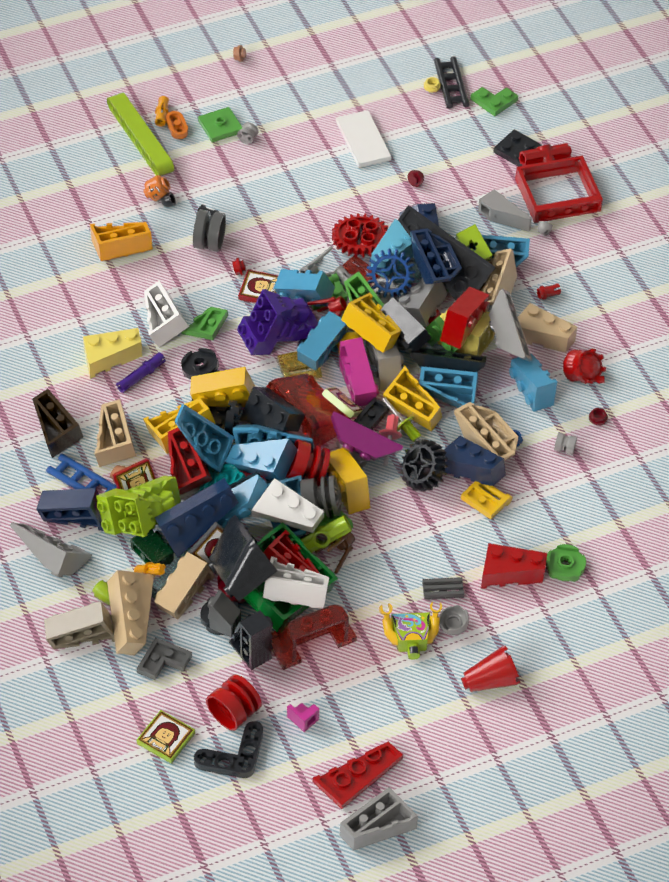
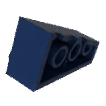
[155,478,239,558]

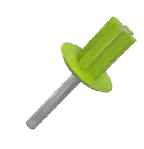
[382,397,421,442]

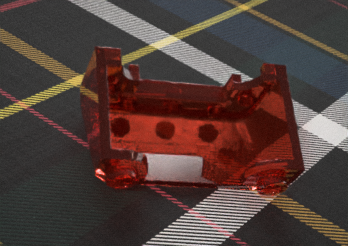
[268,373,351,448]

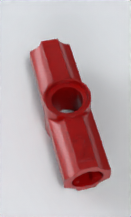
[519,143,572,165]

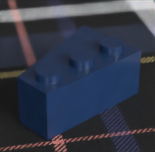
[444,436,506,486]
[36,488,104,531]

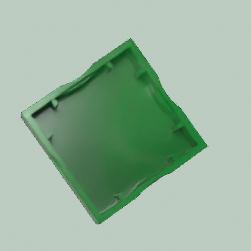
[244,522,338,632]

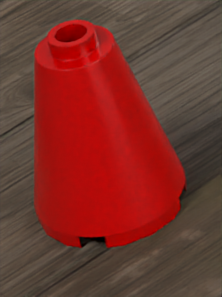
[461,645,521,692]

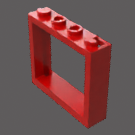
[515,155,603,223]

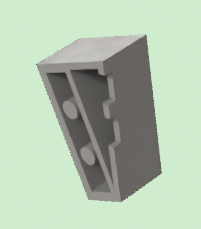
[398,278,447,327]
[365,340,404,391]
[339,787,418,851]

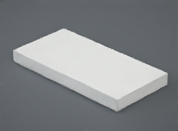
[336,110,391,168]

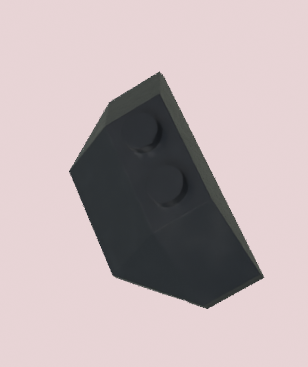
[410,347,487,372]

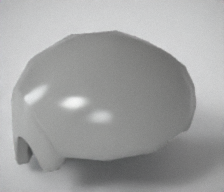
[439,605,469,635]

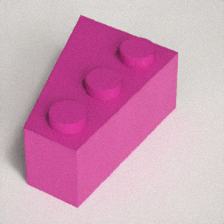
[339,337,379,407]

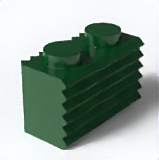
[130,529,174,567]

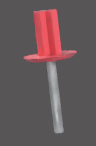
[379,414,402,466]

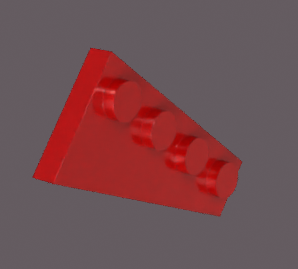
[312,741,403,809]

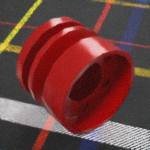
[286,439,330,486]
[206,674,262,731]

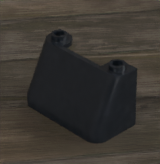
[208,515,278,601]

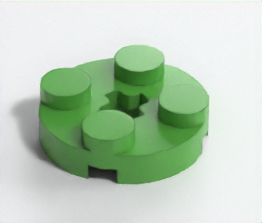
[546,544,586,582]

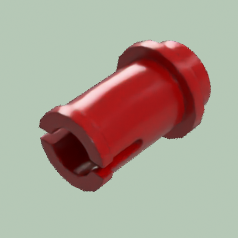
[537,283,561,300]

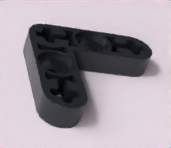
[194,721,263,778]

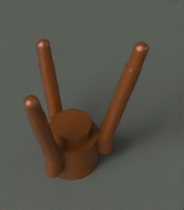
[315,532,355,574]

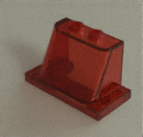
[272,605,357,670]

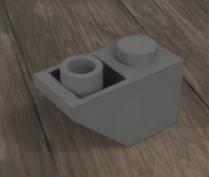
[208,590,241,637]

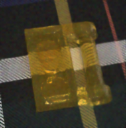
[277,352,322,385]

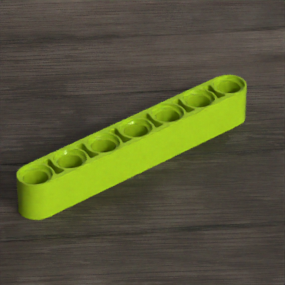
[107,92,174,176]

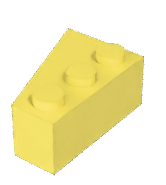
[83,328,142,379]

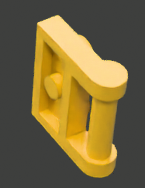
[461,481,513,520]

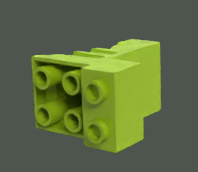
[96,476,181,537]

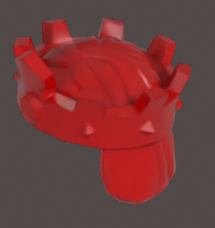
[563,348,606,384]

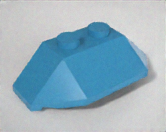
[469,235,530,268]
[217,474,267,528]

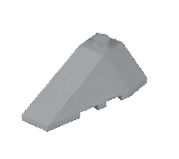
[10,522,92,577]

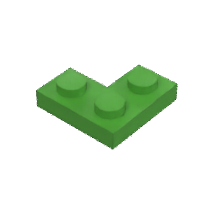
[470,87,518,117]
[425,316,458,352]

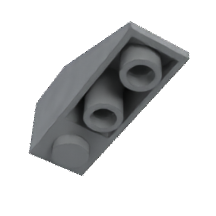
[478,189,532,231]

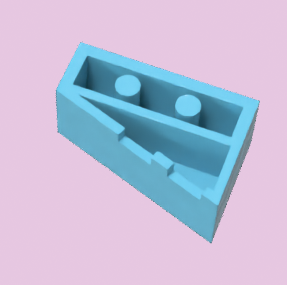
[371,219,414,278]

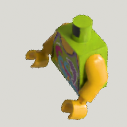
[379,602,442,660]

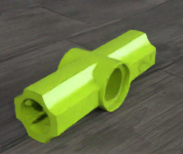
[300,515,352,553]

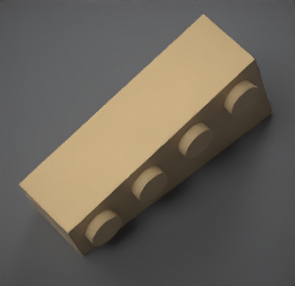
[107,570,154,656]

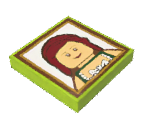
[136,710,195,764]

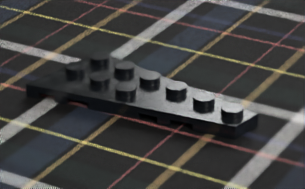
[398,205,496,301]

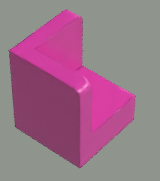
[287,703,320,732]

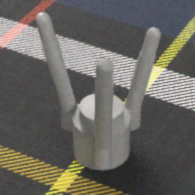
[300,246,346,277]

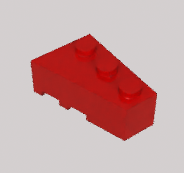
[440,287,490,349]
[168,427,212,495]
[264,530,320,574]
[481,543,548,589]

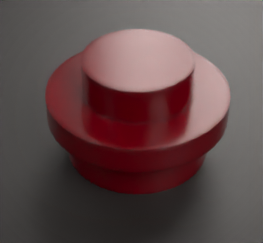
[407,170,424,187]
[589,408,608,426]

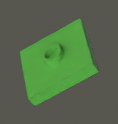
[198,107,242,142]

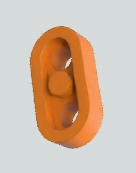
[166,111,188,139]

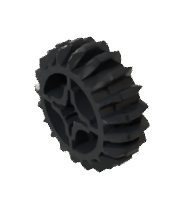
[399,439,449,492]

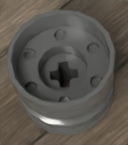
[300,475,342,518]

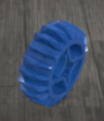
[366,248,416,298]

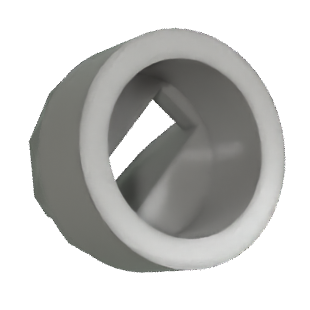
[538,221,553,235]

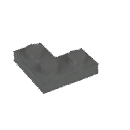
[137,637,192,680]

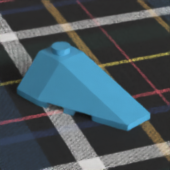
[174,404,234,472]
[233,424,314,452]

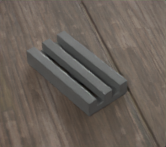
[422,577,464,599]

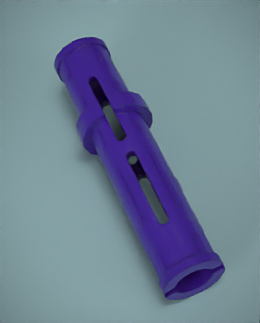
[116,352,166,393]

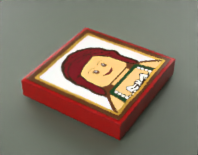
[238,270,279,303]
[112,458,156,490]

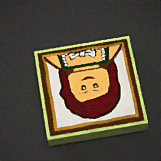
[322,387,363,418]

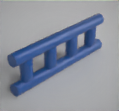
[46,453,117,492]

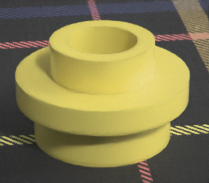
[424,77,441,93]

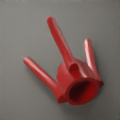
[308,296,347,316]

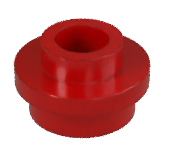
[232,258,246,276]

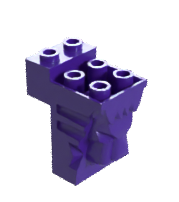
[237,289,318,355]

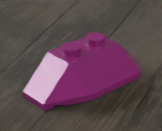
[331,411,403,461]

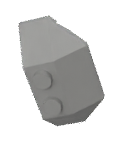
[489,289,532,362]

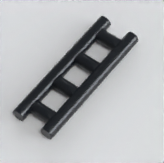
[434,56,470,109]

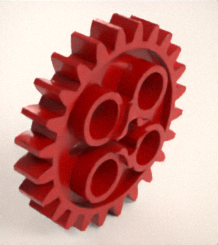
[332,213,388,258]

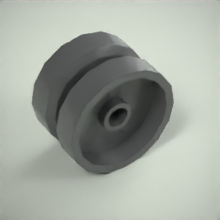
[193,209,226,252]

